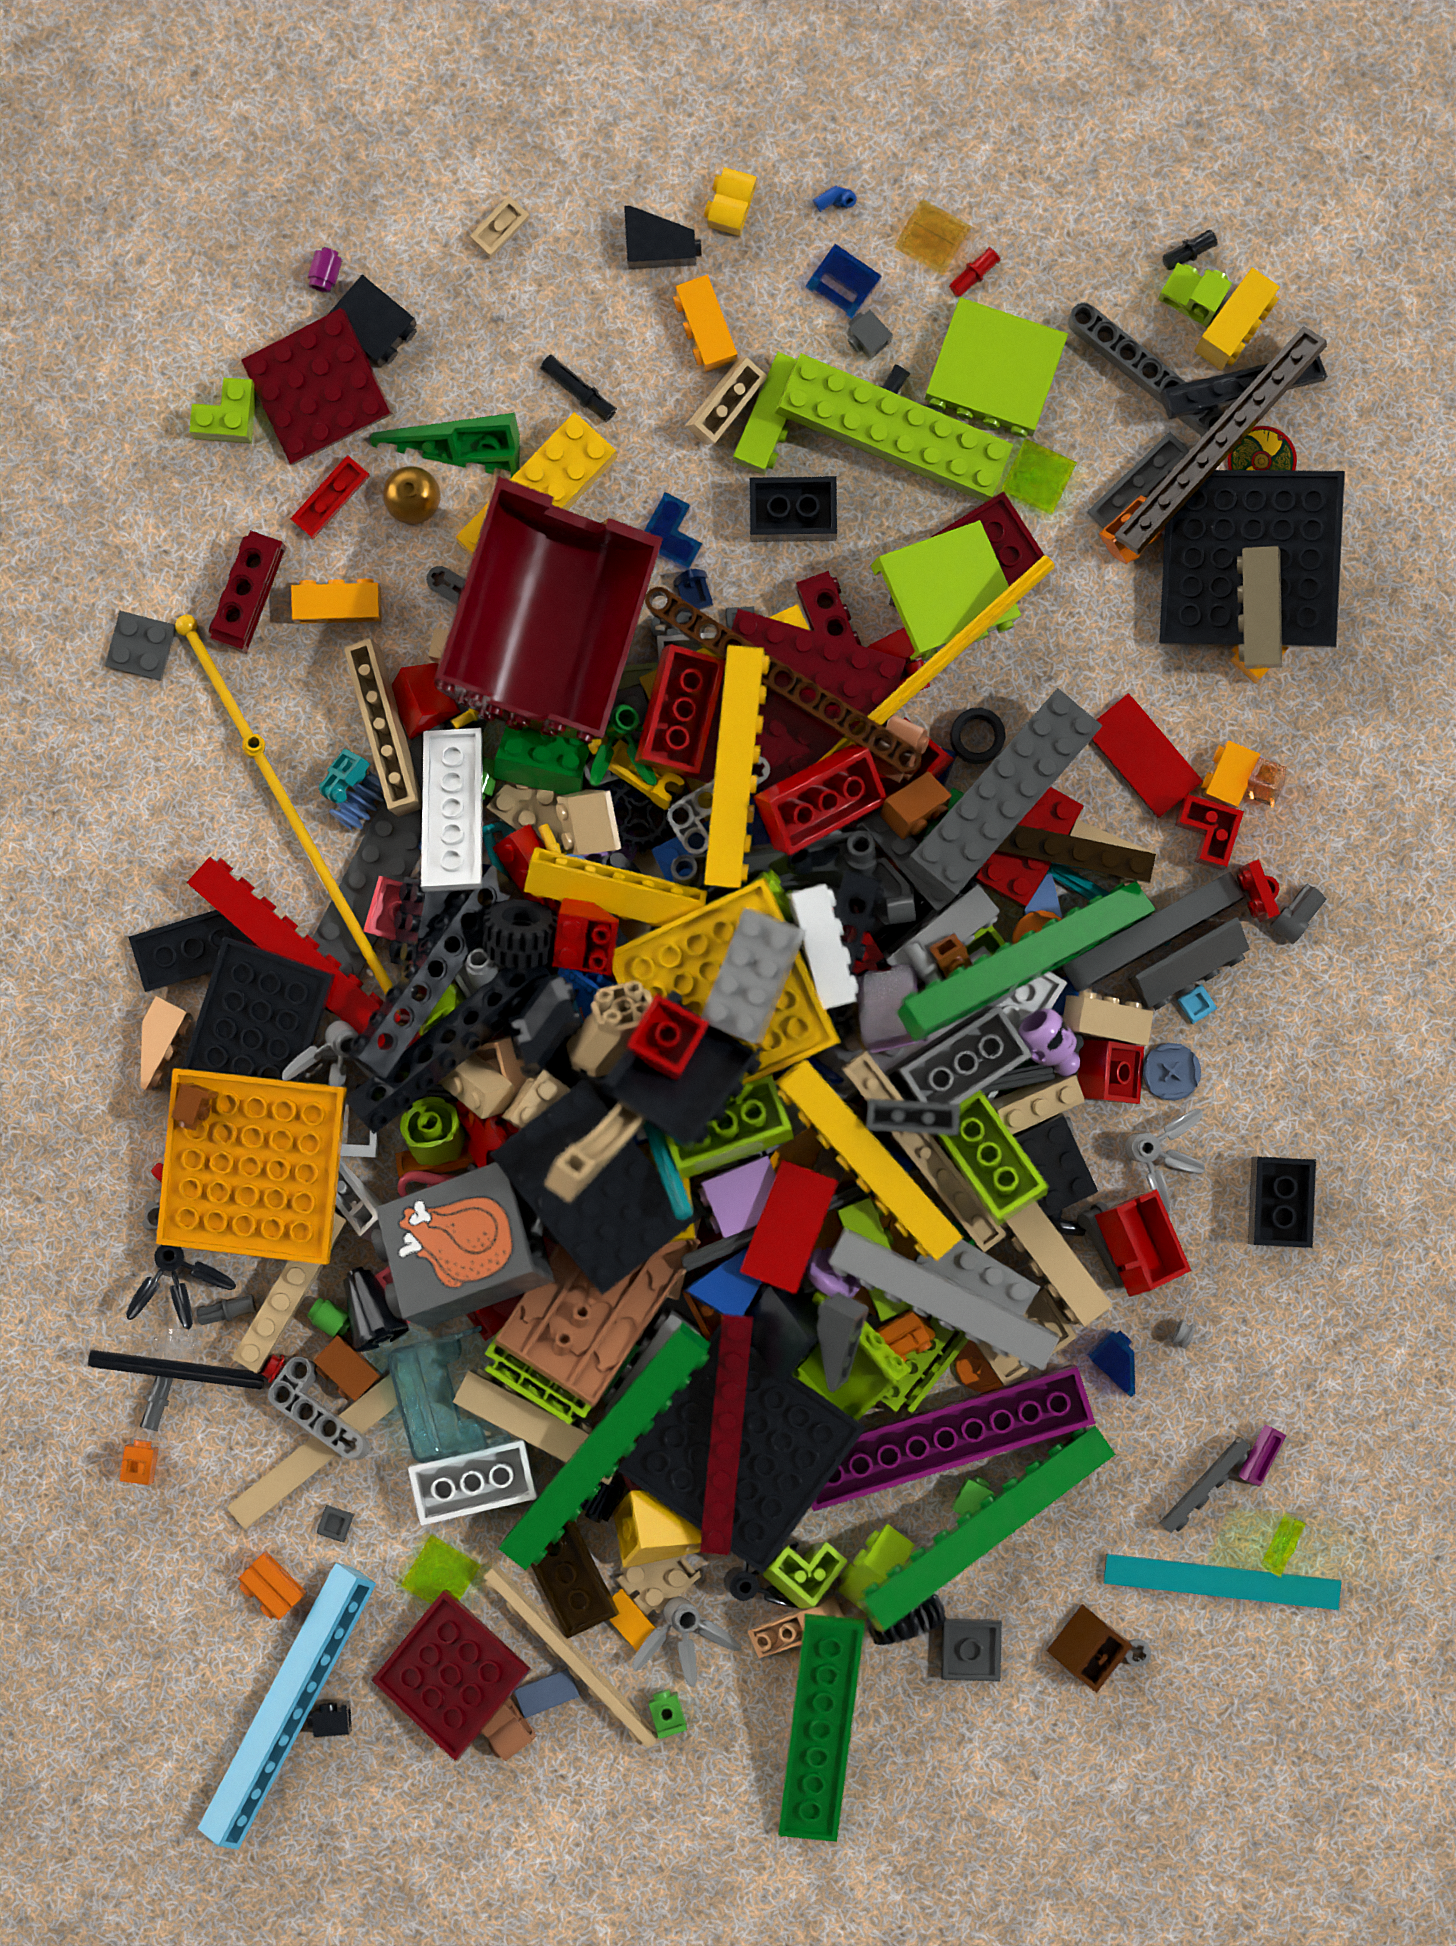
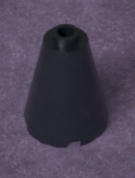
[343,1267,410,1352]

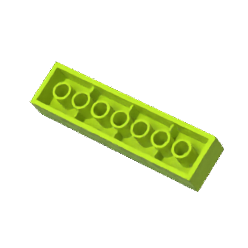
[775,353,1013,502]

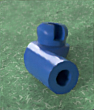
[813,186,857,212]

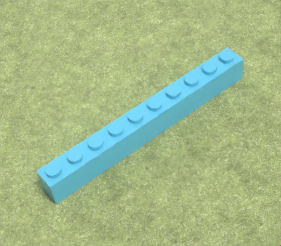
[198,1562,377,1850]

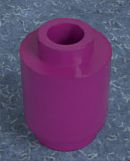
[307,247,343,293]

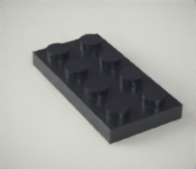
[129,910,254,993]

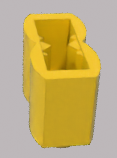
[704,167,757,237]

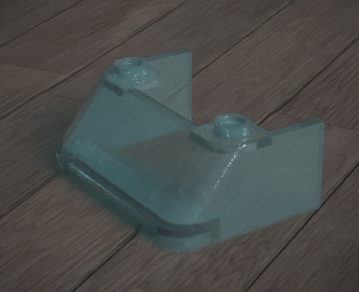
[388,1325,511,1463]

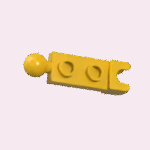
[588,734,685,810]

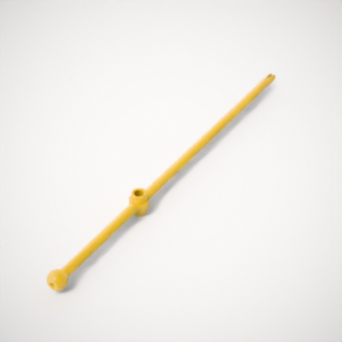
[175,614,399,1013]

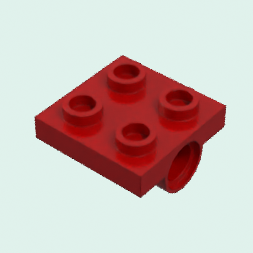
[1237,859,1280,923]

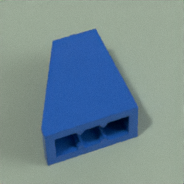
[683,1245,762,1316]

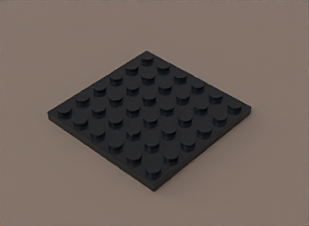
[1159,470,1345,648]
[617,1323,866,1574]

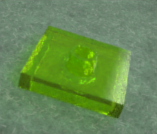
[1000,438,1077,515]
[1261,1513,1306,1577]
[401,1534,482,1605]

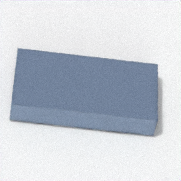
[514,1668,580,1718]

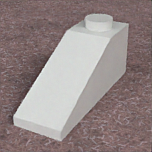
[336,1160,383,1242]

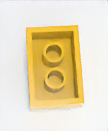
[1194,267,1280,371]

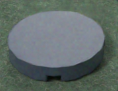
[1142,1043,1201,1101]

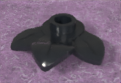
[787,835,840,876]

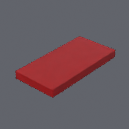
[1091,693,1203,818]
[740,1160,839,1294]

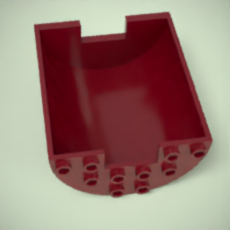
[433,476,663,744]

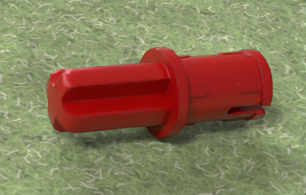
[949,247,1001,297]

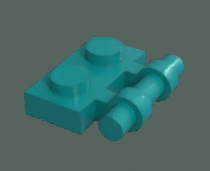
[318,748,370,803]

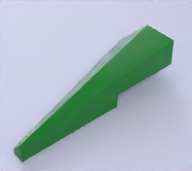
[370,412,520,478]

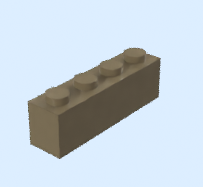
[1237,546,1282,669]

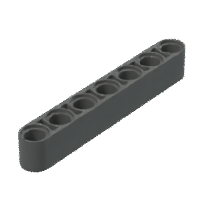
[1068,302,1224,437]
[1062,872,1246,993]

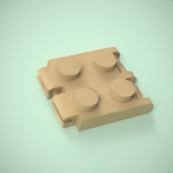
[616,1555,702,1616]

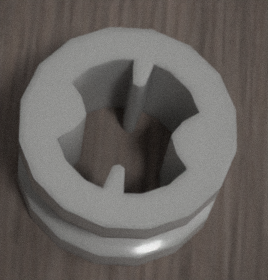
[1171,1319,1196,1349]
[1125,1638,1151,1667]

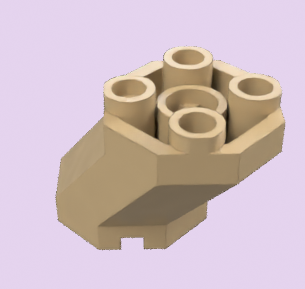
[566,981,652,1077]

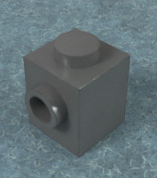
[848,309,893,360]

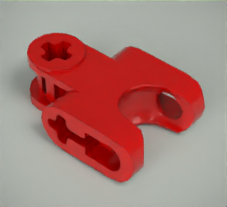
[456,1101,519,1168]

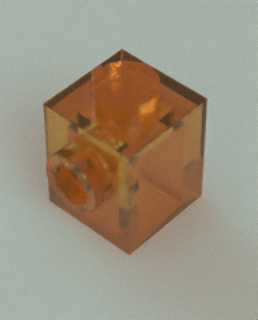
[1246,757,1287,807]

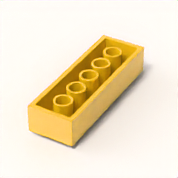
[456,412,618,556]

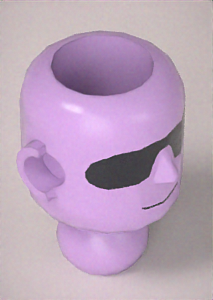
[1018,1008,1080,1076]

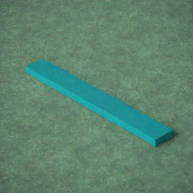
[1103,1553,1342,1610]

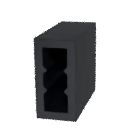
[327,274,417,368]

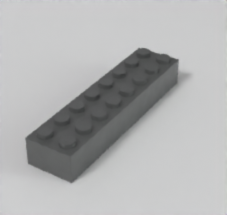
[904,688,1102,903]

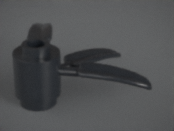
[126,1245,236,1330]
[724,1541,800,1608]

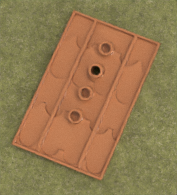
[494,1238,701,1408]

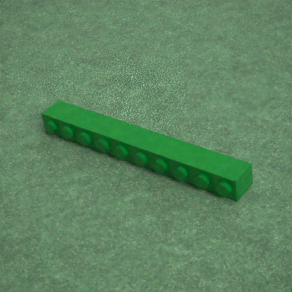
[896,881,1156,1043]
[498,1322,710,1571]
[857,1425,1116,1631]

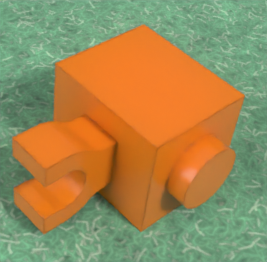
[119,1439,159,1485]

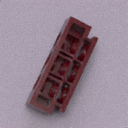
[209,530,286,654]
[795,571,861,646]

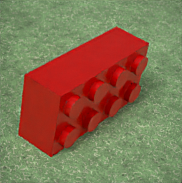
[634,644,726,778]
[754,744,887,855]
[974,787,1084,909]

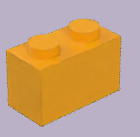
[1201,740,1261,809]

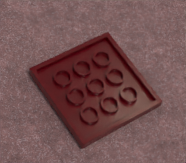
[241,308,393,465]
[371,1589,532,1761]

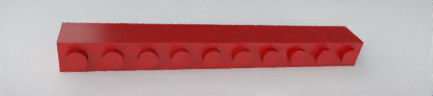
[186,857,421,1048]

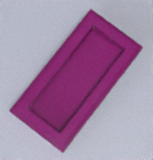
[1238,1424,1286,1487]

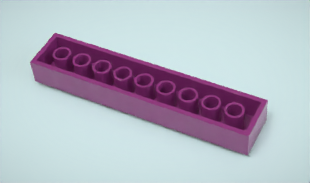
[811,1365,1096,1512]

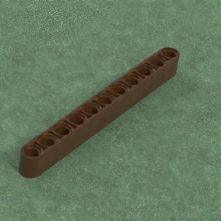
[645,587,921,775]

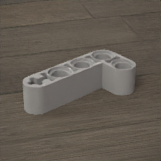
[668,756,770,854]
[268,1357,370,1460]

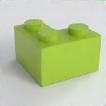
[1157,263,1232,327]
[189,377,256,444]
[837,1524,915,1611]
[758,1542,847,1609]

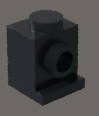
[307,1700,352,1738]

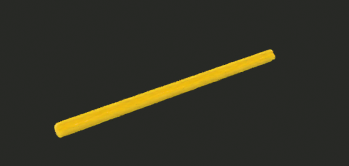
[818,555,1055,762]

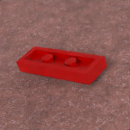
[290,455,370,539]

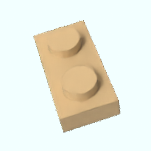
[470,196,530,258]

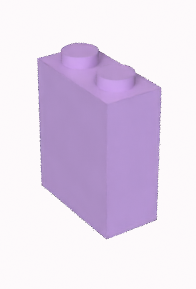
[698,1154,776,1238]

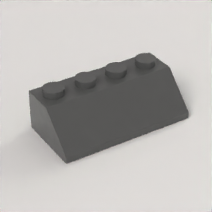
[1128,917,1250,1011]

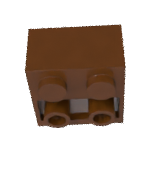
[1046,1604,1133,1693]

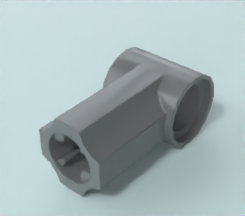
[1270,884,1327,944]

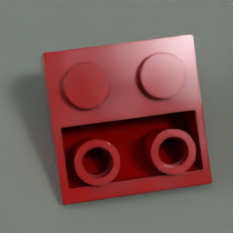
[553,898,619,975]

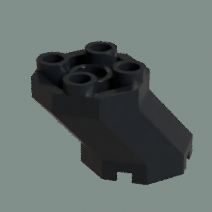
[508,973,582,1079]

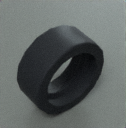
[950,707,1006,764]

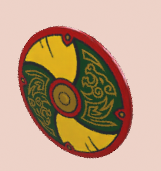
[1228,426,1297,471]

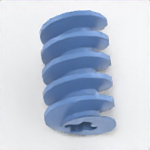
[329,769,385,832]

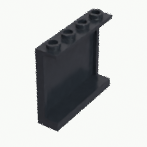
[602,990,762,1152]

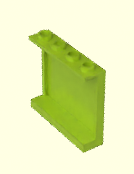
[924,297,1068,438]
[870,520,1022,661]
[793,1290,911,1420]

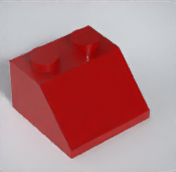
[626,993,709,1081]
[1077,1040,1145,1104]

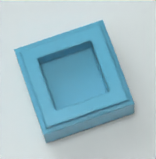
[1177,984,1217,1024]

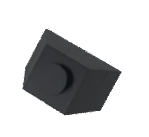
[624,205,702,270]

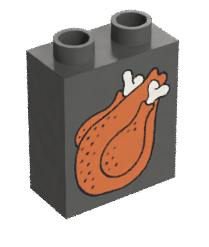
[371,1162,554,1329]

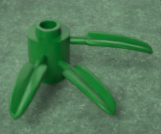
[590,705,657,786]

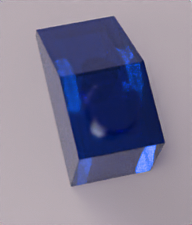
[1086,1330,1135,1397]

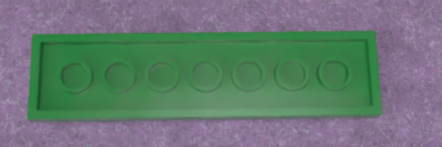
[778,1614,865,1842]

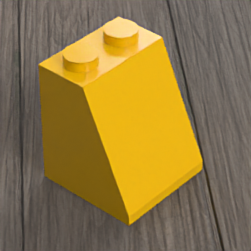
[613,1490,702,1568]

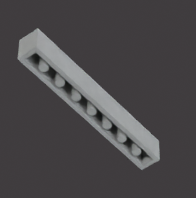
[828,1227,1059,1371]

